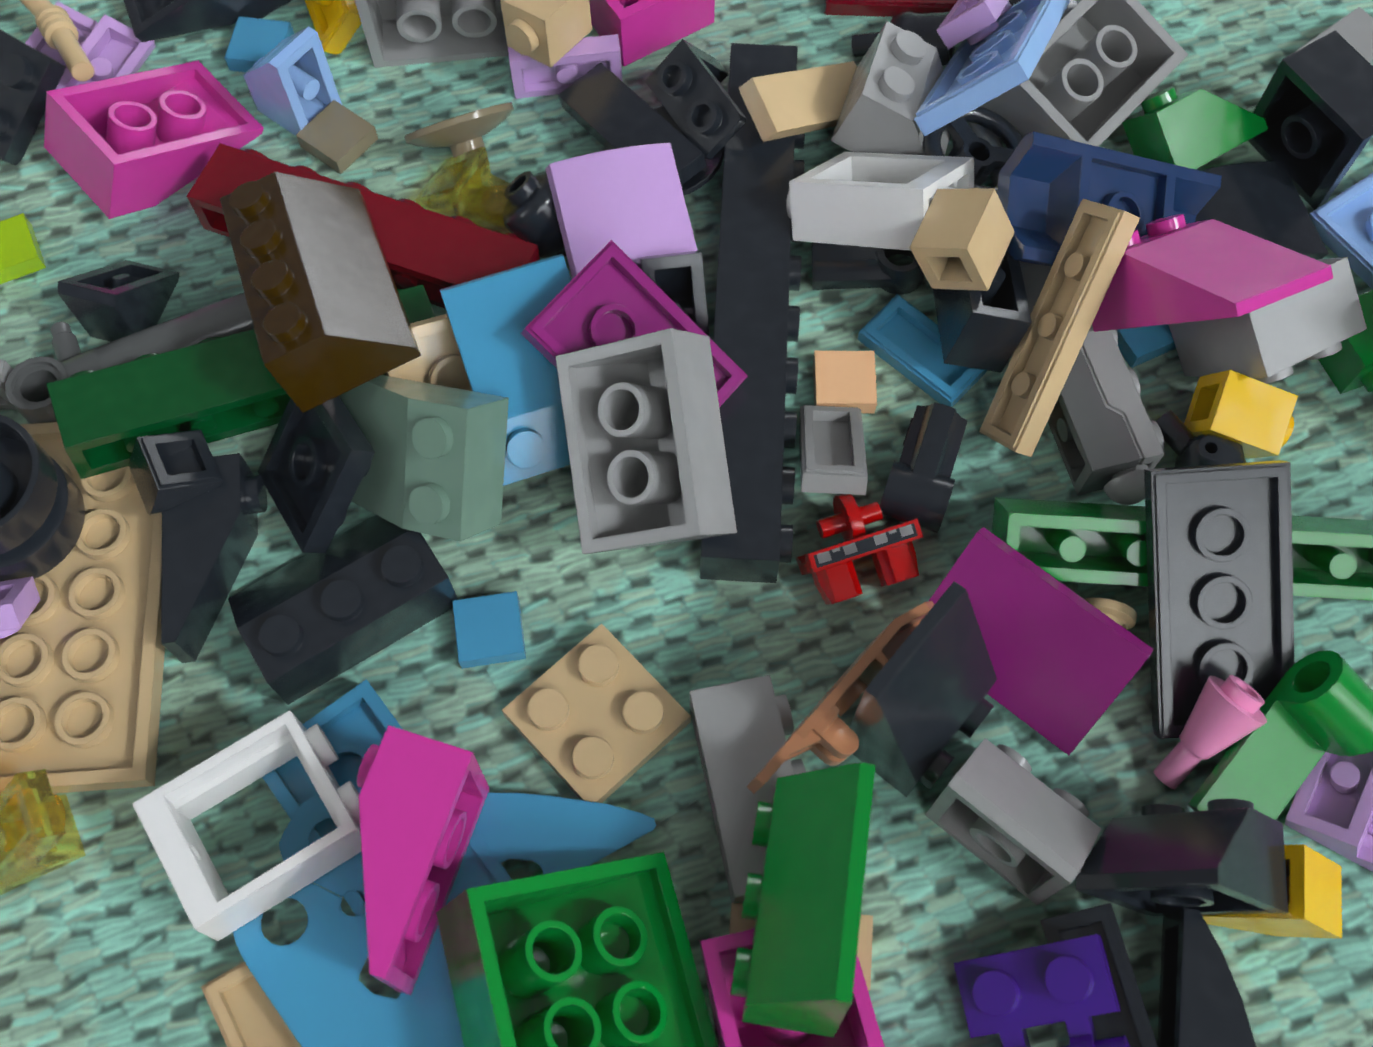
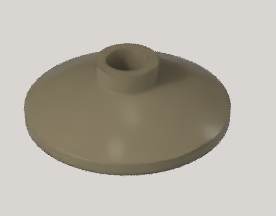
[404,102,514,158]

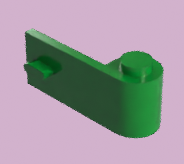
[1187,650,1373,820]

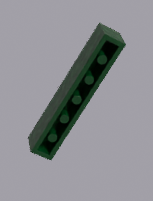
[47,285,436,479]

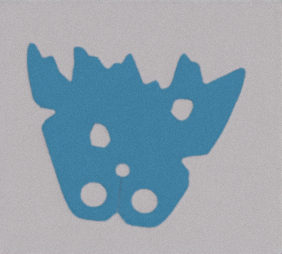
[233,790,656,1047]

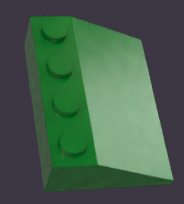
[436,852,718,1047]

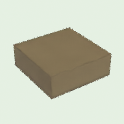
[296,100,378,174]

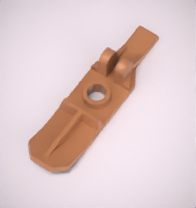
[746,601,935,794]

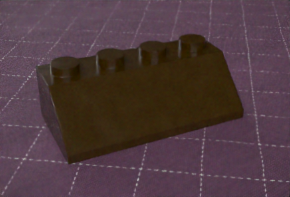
[220,172,421,413]

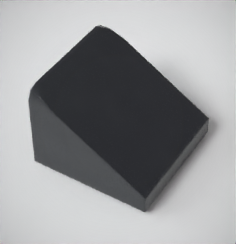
[129,430,223,515]

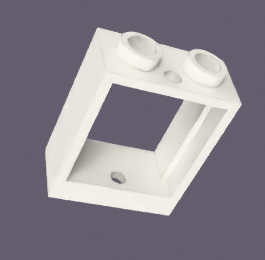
[786,152,974,251]
[132,710,362,941]

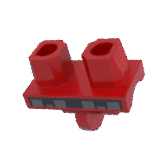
[795,494,923,605]

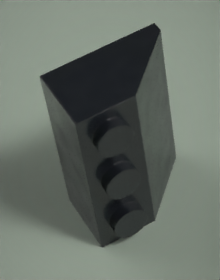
[228,515,458,705]

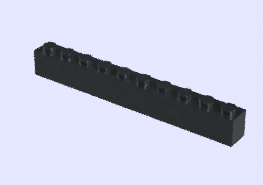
[700,43,805,583]

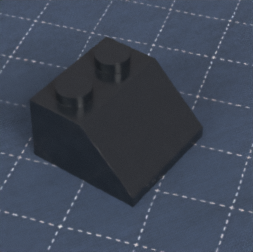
[1248,30,1373,210]
[1076,798,1289,916]

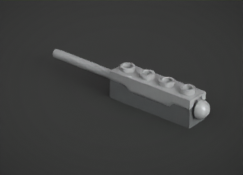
[968,122,1165,505]

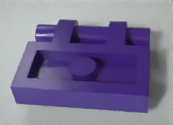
[953,934,1129,1047]

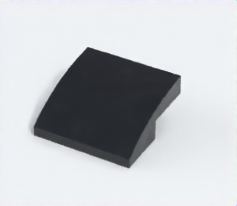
[1196,161,1329,260]

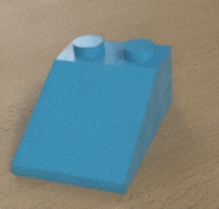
[440,254,571,486]

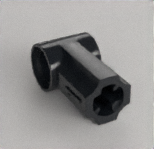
[812,242,924,295]
[880,402,968,533]

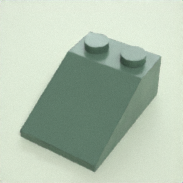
[339,375,509,541]

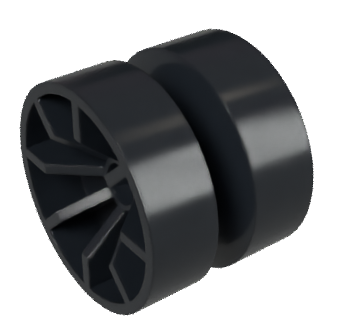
[0,415,85,582]

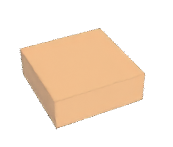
[813,350,877,414]

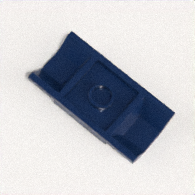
[997,131,1222,267]

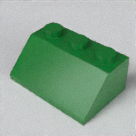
[730,762,876,1037]

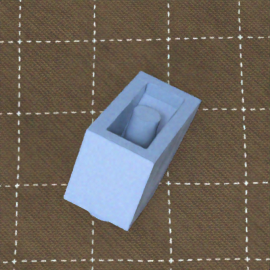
[243,26,342,136]

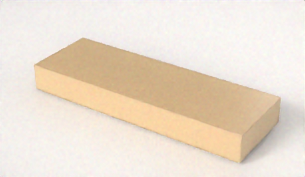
[739,61,857,142]

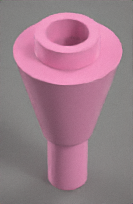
[1154,675,1267,789]

